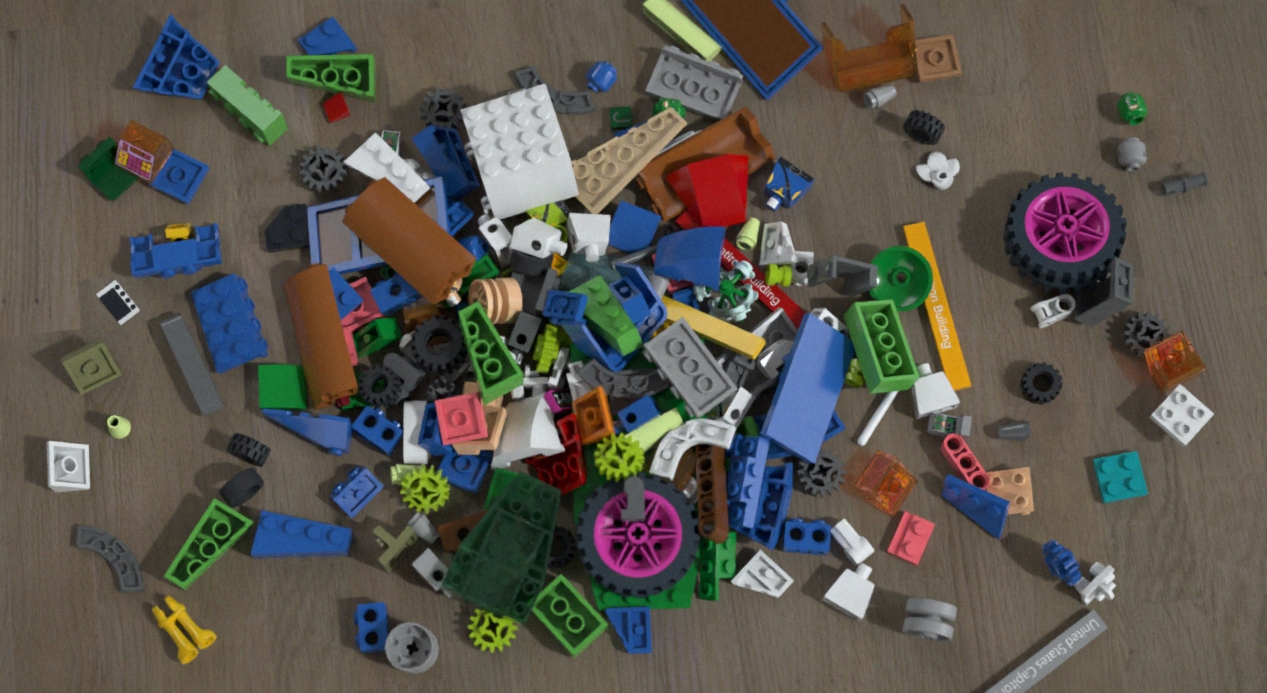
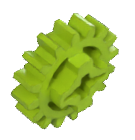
[532,324,560,374]
[594,433,644,482]
[400,464,450,513]
[468,602,518,653]

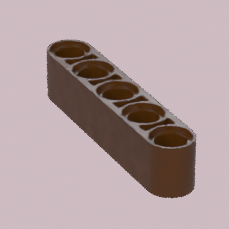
[695,443,729,544]

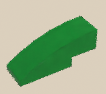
[436,255,499,314]

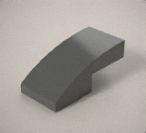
[724,352,760,388]

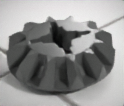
[426,379,461,403]

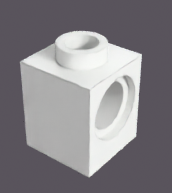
[790,251,814,286]

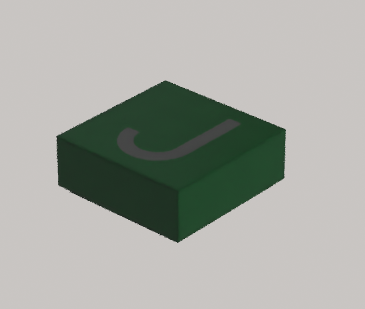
[609,106,633,131]

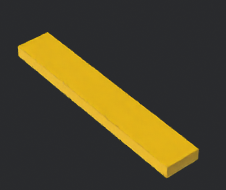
[661,295,766,360]

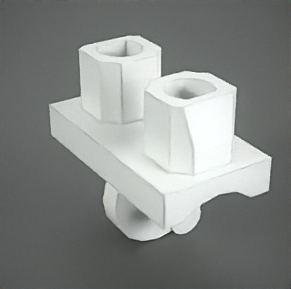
[510,365,548,401]
[1074,562,1116,605]

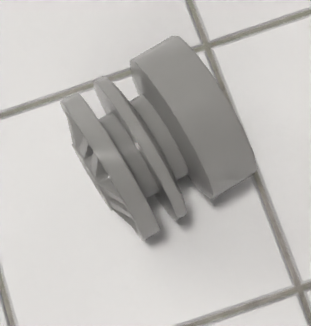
[385,622,439,674]

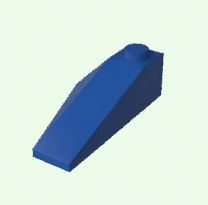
[262,408,353,456]

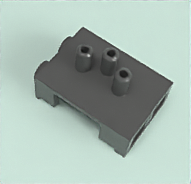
[1075,258,1134,327]

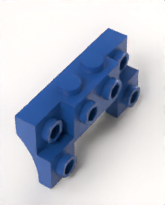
[130,223,222,279]
[724,434,770,528]

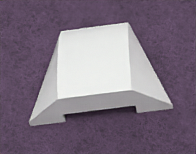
[490,393,565,471]

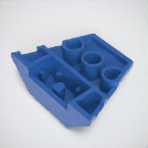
[132,14,220,100]
[654,227,725,292]
[726,463,792,550]

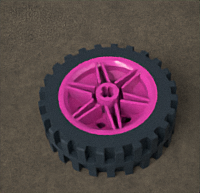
[1003,172,1127,294]
[576,472,700,598]

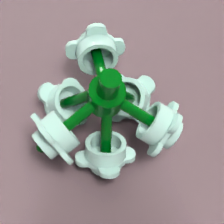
[693,260,758,322]

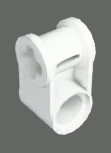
[1030,294,1076,328]

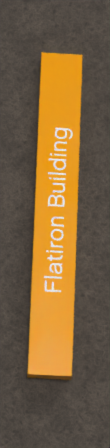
[903,222,971,391]

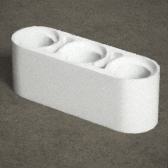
[404,401,428,465]

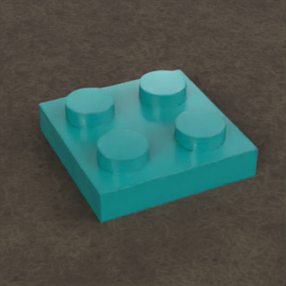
[1092,451,1148,504]

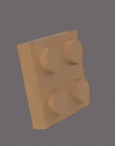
[911,34,962,83]

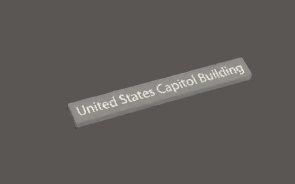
[985,609,1108,693]

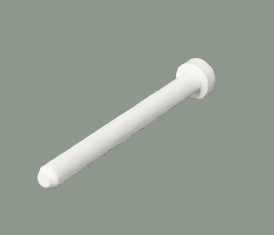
[857,366,917,446]

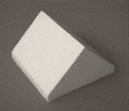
[47,441,90,492]

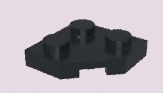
[265,204,310,253]

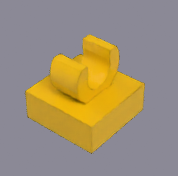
[165,223,191,243]

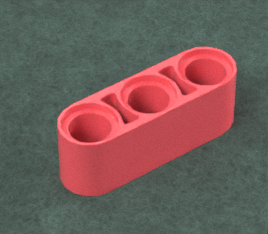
[941,434,990,490]

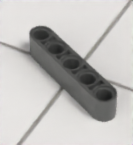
[160,313,225,417]

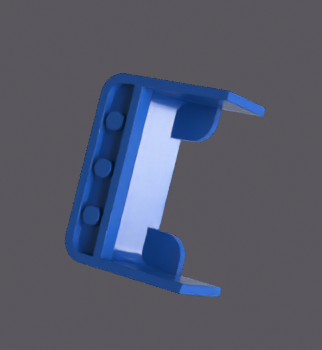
[560,262,667,372]

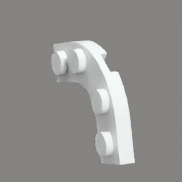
[649,419,736,480]

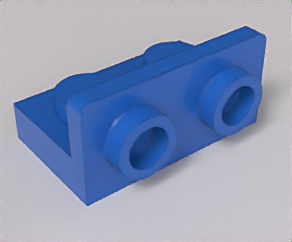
[542,290,589,326]
[329,465,384,518]

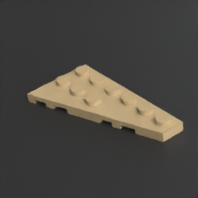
[571,107,687,214]

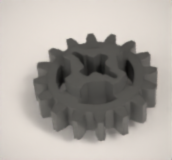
[420,87,467,129]
[300,146,347,193]
[1122,311,1172,360]
[797,448,847,498]

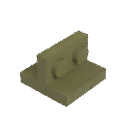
[61,338,122,395]
[373,525,418,573]

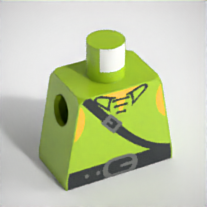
[525,200,571,228]

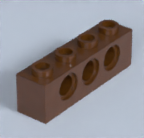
[437,497,532,555]

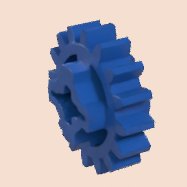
[1041,539,1082,586]

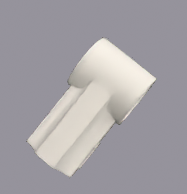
[831,519,874,566]

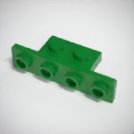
[699,531,736,601]

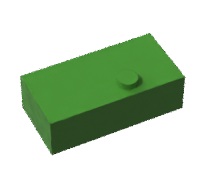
[844,299,920,394]

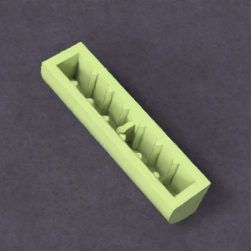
[643,0,722,62]
[605,408,684,474]

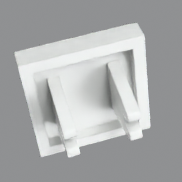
[1149,384,1214,447]

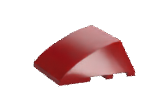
[665,154,749,228]
[525,413,587,499]

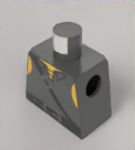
[508,311,545,365]

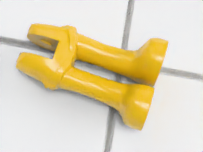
[152,595,217,664]

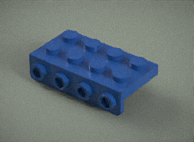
[191,274,268,374]

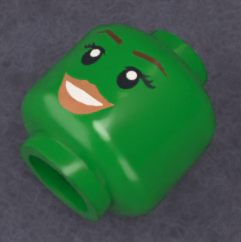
[1116,92,1148,126]
[653,98,685,119]

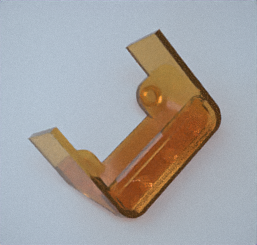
[821,4,918,92]

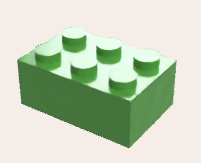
[527,574,608,659]

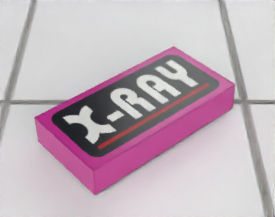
[544,388,572,414]

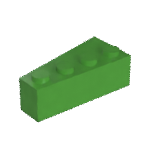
[286,54,376,103]
[206,65,288,146]
[569,275,643,356]
[459,302,524,405]
[164,498,254,591]

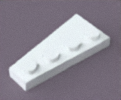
[344,132,430,203]

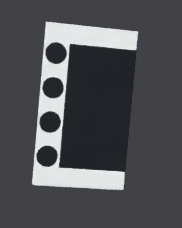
[96,280,140,325]

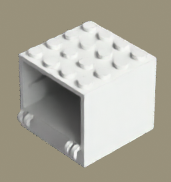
[461,84,579,219]

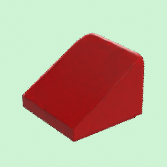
[323,92,350,123]

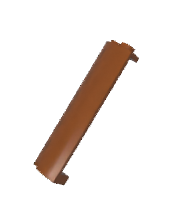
[635,106,775,222]
[342,177,476,305]
[284,263,358,410]

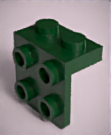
[78,136,143,202]

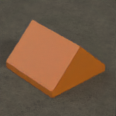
[572,387,616,445]

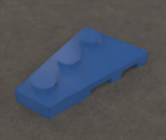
[941,474,1010,540]

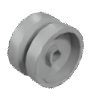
[902,598,957,642]

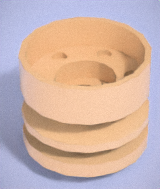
[468,277,522,325]

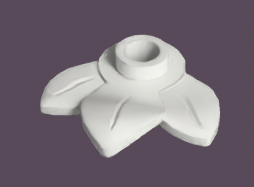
[916,151,960,190]

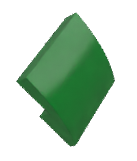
[258,364,307,411]

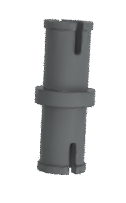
[1162,172,1208,196]

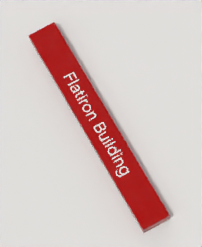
[675,209,806,330]

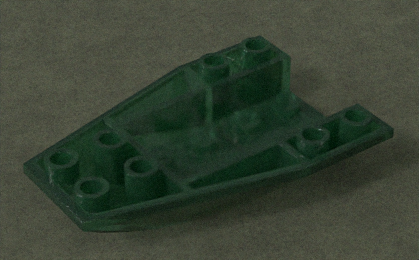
[441,471,562,625]

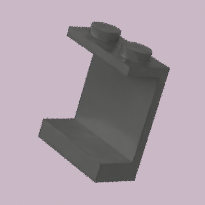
[807,255,878,297]

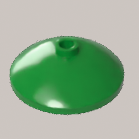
[869,246,933,312]

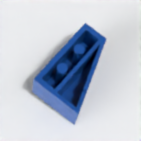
[412,125,480,198]

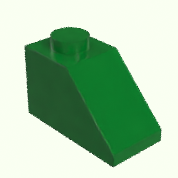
[353,318,403,358]

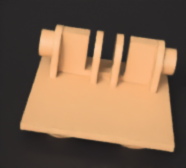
[987,467,1034,515]

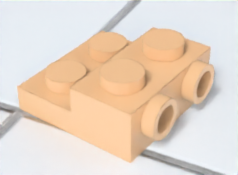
[452,407,507,455]

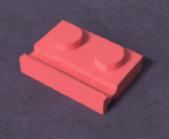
[887,511,935,566]

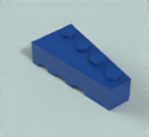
[251,511,354,559]

